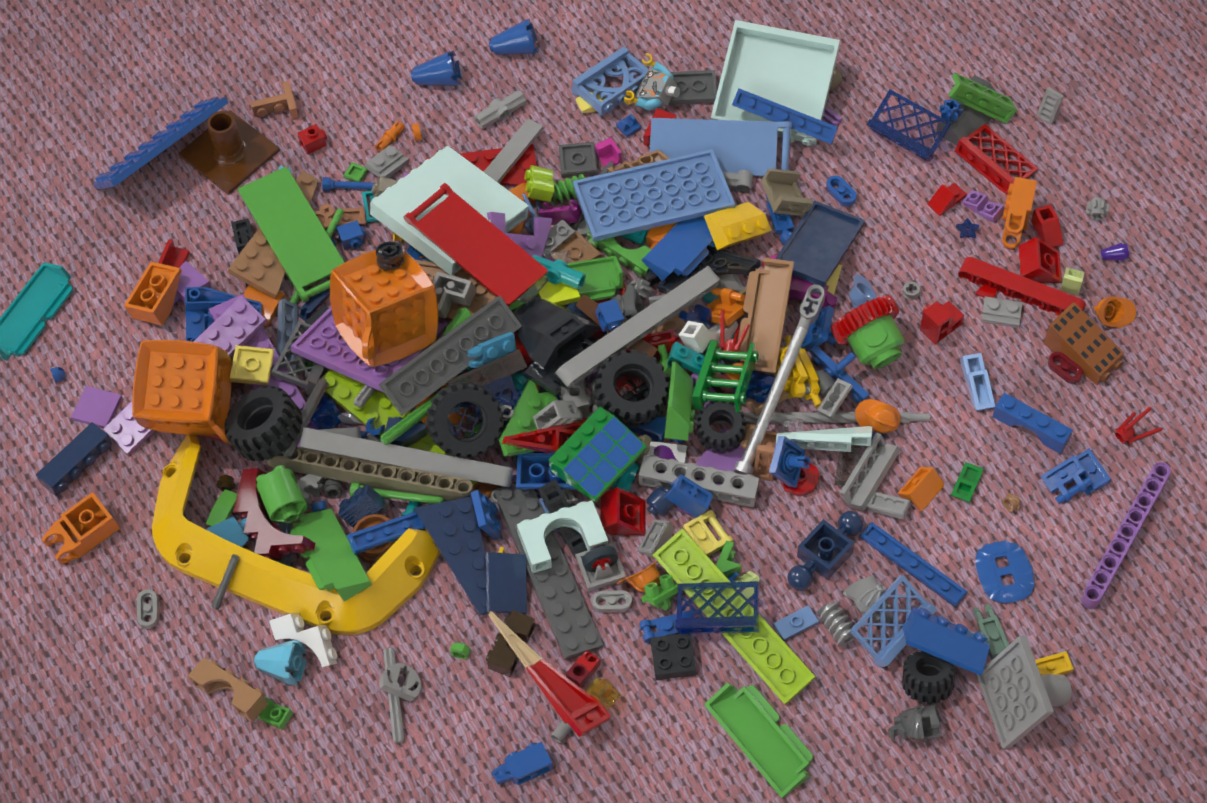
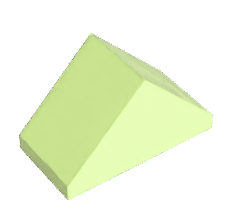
[1060,267,1085,295]

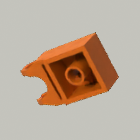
[1002,177,1037,249]
[42,492,120,565]

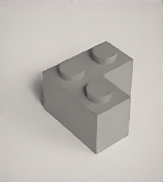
[432,272,477,319]

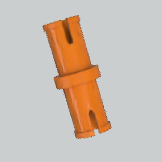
[374,121,405,152]

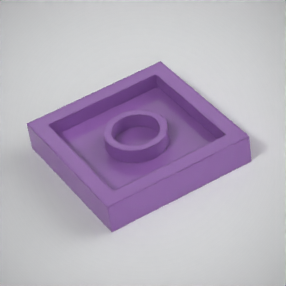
[71,386,122,428]

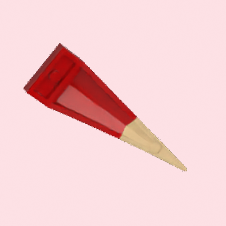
[489,611,611,737]

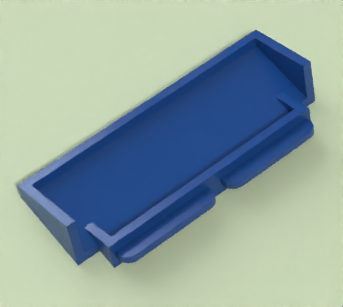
[641,216,715,281]

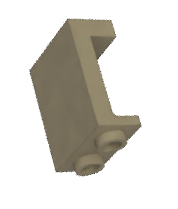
[761,168,813,216]

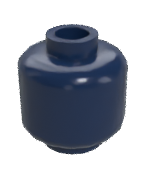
[646,487,675,516]

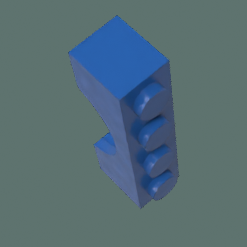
[992,393,1073,454]

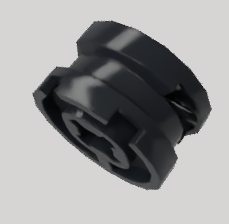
[376,241,404,270]

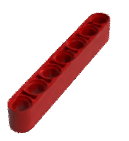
[958,257,1086,316]

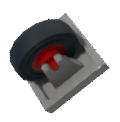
[575,543,626,592]

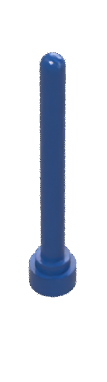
[322,177,374,192]

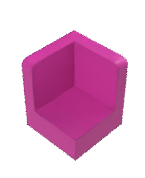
[595,137,622,167]

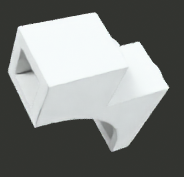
[679,321,738,353]
[270,613,337,667]

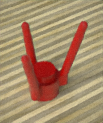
[719,309,750,352]
[1114,407,1163,445]

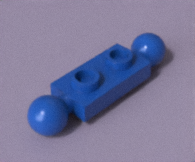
[766,195,794,245]

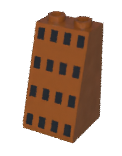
[1044,302,1124,385]

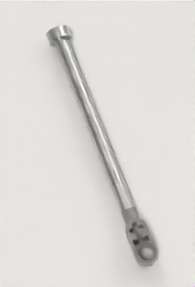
[733,285,825,475]

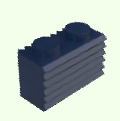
[338,484,384,529]

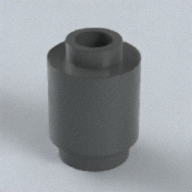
[816,370,835,398]

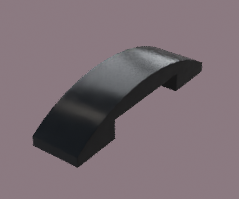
[538,479,587,558]

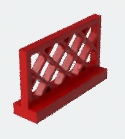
[954,124,1039,195]

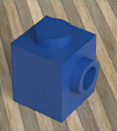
[337,220,367,250]

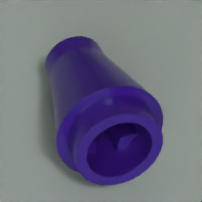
[1101,242,1129,261]

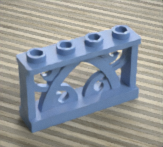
[572,46,648,116]

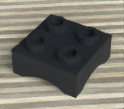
[650,633,696,680]

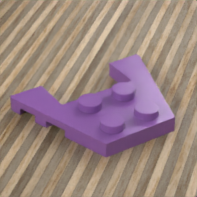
[487,212,552,257]

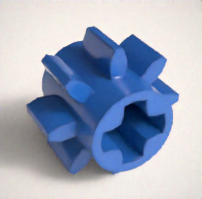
[939,99,962,122]

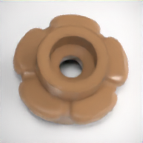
[1003,493,1021,512]

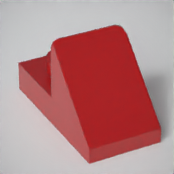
[927,182,967,216]

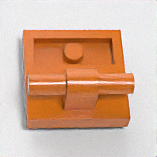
[698,287,746,326]

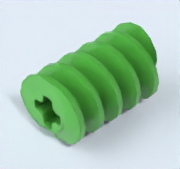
[552,174,585,205]

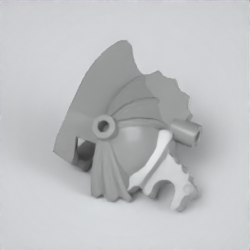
[843,575,893,624]

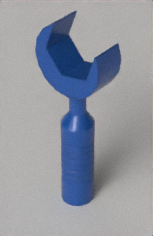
[361,417,385,439]

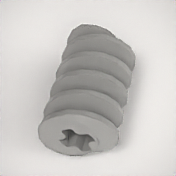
[816,602,855,647]

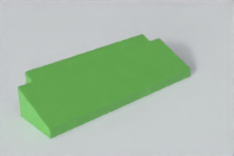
[513,256,623,306]
[290,509,372,602]
[704,682,813,798]

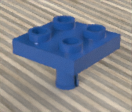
[801,305,836,351]
[769,436,811,487]
[471,490,502,540]

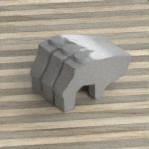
[297,474,325,508]

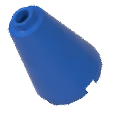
[489,19,539,55]
[411,51,461,86]

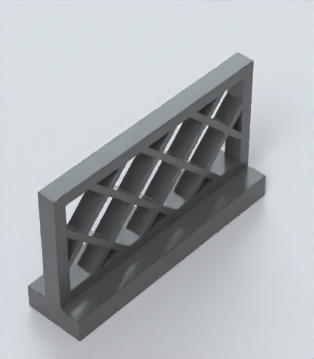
[271,320,327,395]

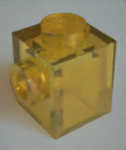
[585,678,621,710]

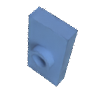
[773,605,819,641]

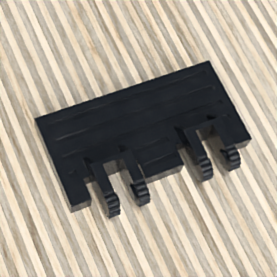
[524,334,598,396]

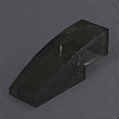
[834,445,862,487]

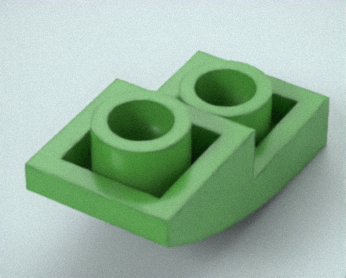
[206,490,237,526]
[257,697,293,730]

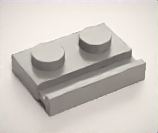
[365,145,409,178]
[981,297,1022,328]

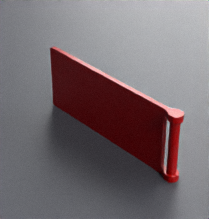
[403,183,548,306]

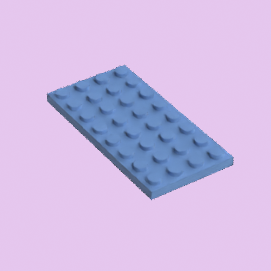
[573,149,735,242]

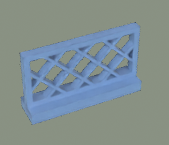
[849,575,937,667]

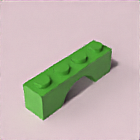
[587,230,651,278]

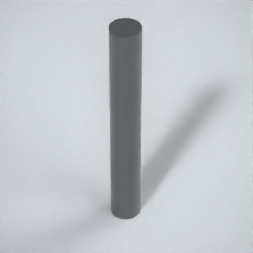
[211,554,240,609]

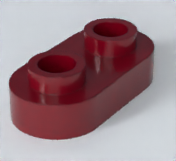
[1048,352,1083,384]

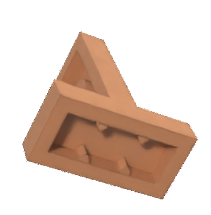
[250,81,299,119]
[753,431,777,481]

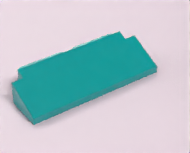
[0,262,74,361]

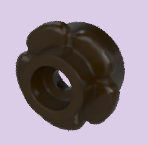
[216,475,236,492]

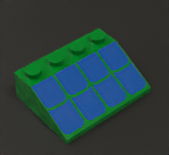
[548,407,647,502]

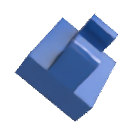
[616,114,641,138]

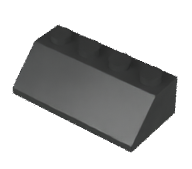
[936,75,995,145]

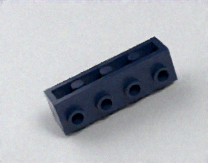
[36,422,112,496]

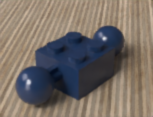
[787,511,863,591]

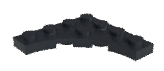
[657,246,761,294]

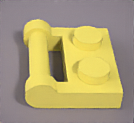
[683,510,734,556]

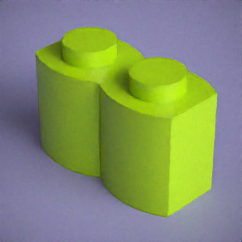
[524,165,554,202]

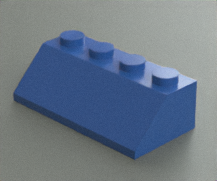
[516,453,577,490]
[903,607,990,676]

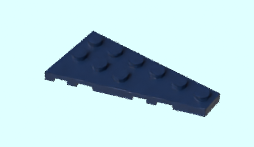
[414,497,489,616]

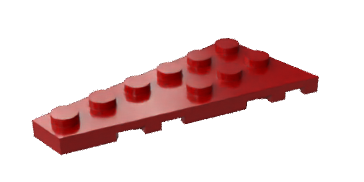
[426,144,537,186]

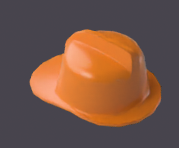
[1093,296,1136,328]
[855,399,901,433]
[616,561,661,592]

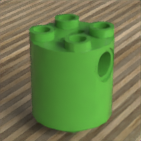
[256,465,308,523]

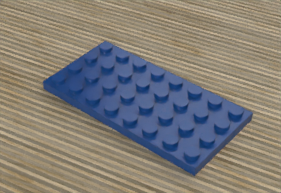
[92,96,229,190]

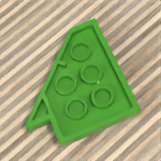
[499,380,558,457]

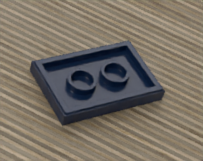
[486,552,527,614]

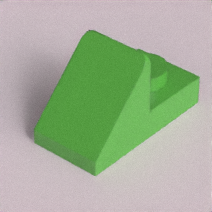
[716,540,742,578]

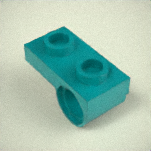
[667,342,705,375]

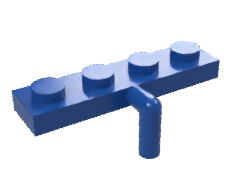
[810,345,870,403]

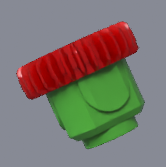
[831,295,905,370]

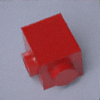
[297,124,327,155]

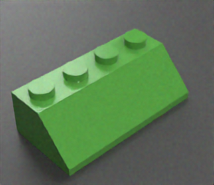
[664,361,695,441]

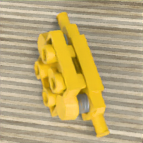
[774,335,822,408]

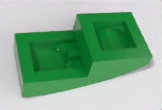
[951,462,984,503]

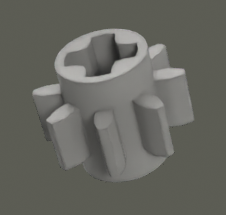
[1086,198,1109,221]
[630,278,651,300]

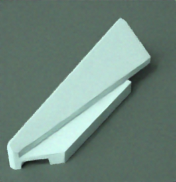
[776,426,872,452]

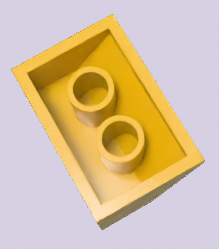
[704,202,772,251]

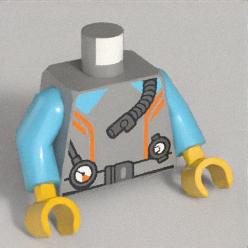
[624,53,680,110]

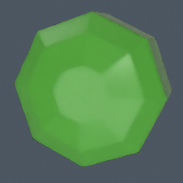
[450,642,471,659]

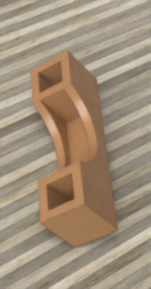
[188,657,268,723]

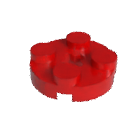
[780,463,819,496]

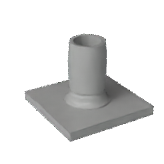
[976,636,1072,749]

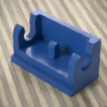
[665,474,713,518]

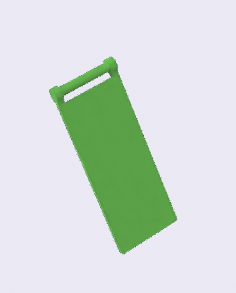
[238,167,345,303]

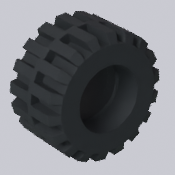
[697,401,746,454]
[902,651,955,704]

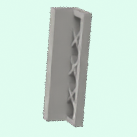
[840,433,900,511]

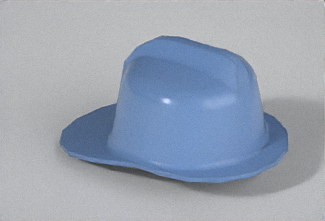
[849,274,876,308]

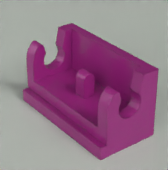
[538,200,582,225]

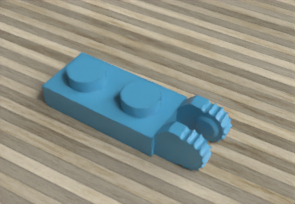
[467,332,516,368]

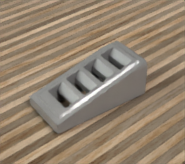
[1037,87,1063,124]

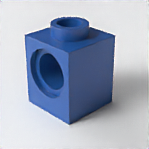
[595,299,624,332]

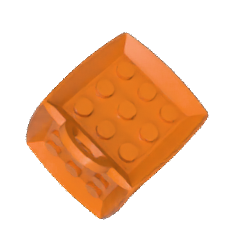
[330,250,438,367]
[132,340,232,444]

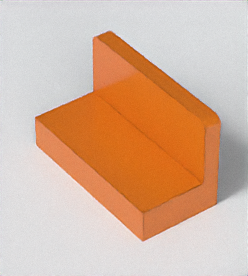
[897,467,944,511]

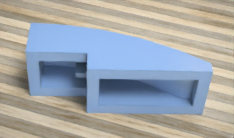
[960,353,995,411]

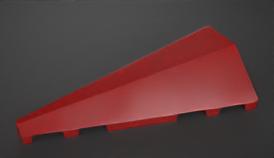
[502,420,586,453]

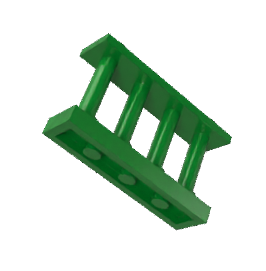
[692,340,759,412]

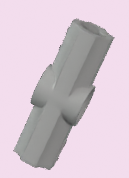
[474,90,527,129]

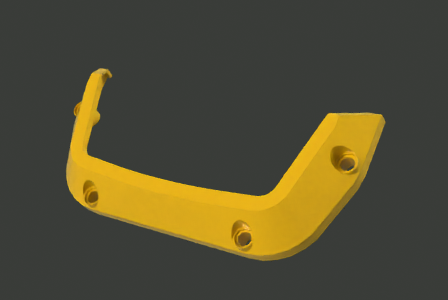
[152,434,440,635]

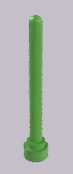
[350,482,444,504]

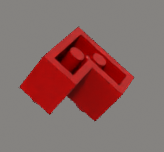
[920,301,964,345]

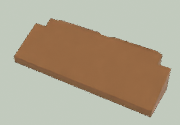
[738,258,794,374]

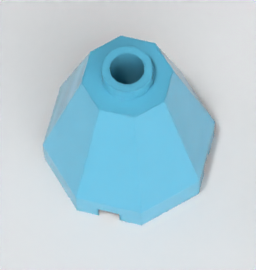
[254,640,306,685]

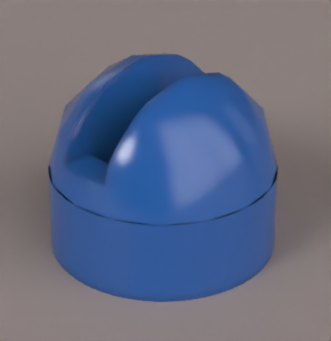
[50,367,66,383]
[311,500,327,512]

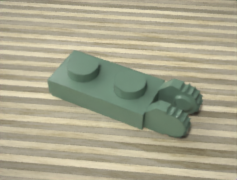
[972,604,1009,659]

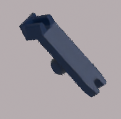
[297,281,330,321]

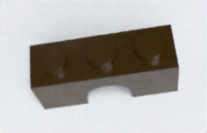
[486,610,536,677]

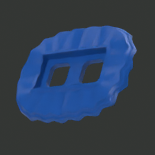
[975,540,1034,603]

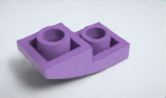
[962,190,1004,223]

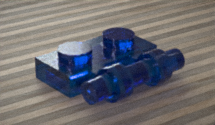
[734,372,776,404]

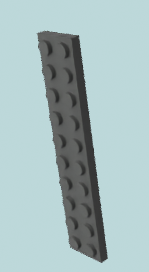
[493,484,603,660]

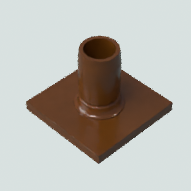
[178,110,280,195]

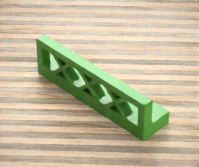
[948,72,1017,124]

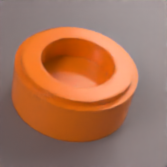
[411,123,422,141]

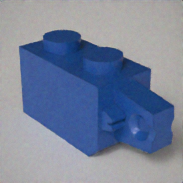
[492,742,553,785]

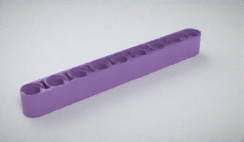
[1081,462,1171,609]

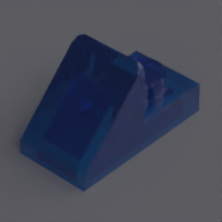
[678,304,712,329]

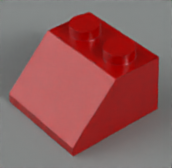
[1019,237,1062,283]
[600,487,645,536]

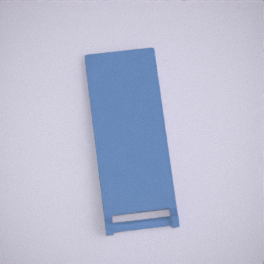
[650,118,792,176]

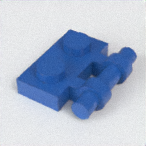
[1041,455,1093,504]

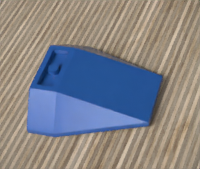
[185,287,261,342]

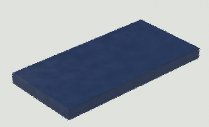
[775,201,865,288]

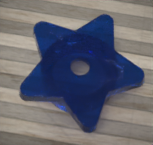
[955,218,979,238]

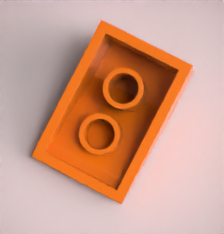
[124,262,182,326]

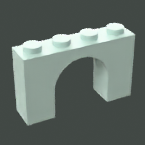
[517,500,608,573]

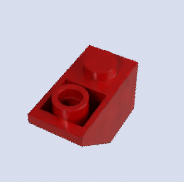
[1031,204,1064,248]

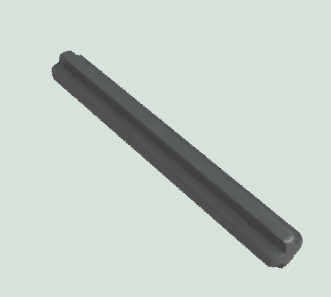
[282,379,329,457]

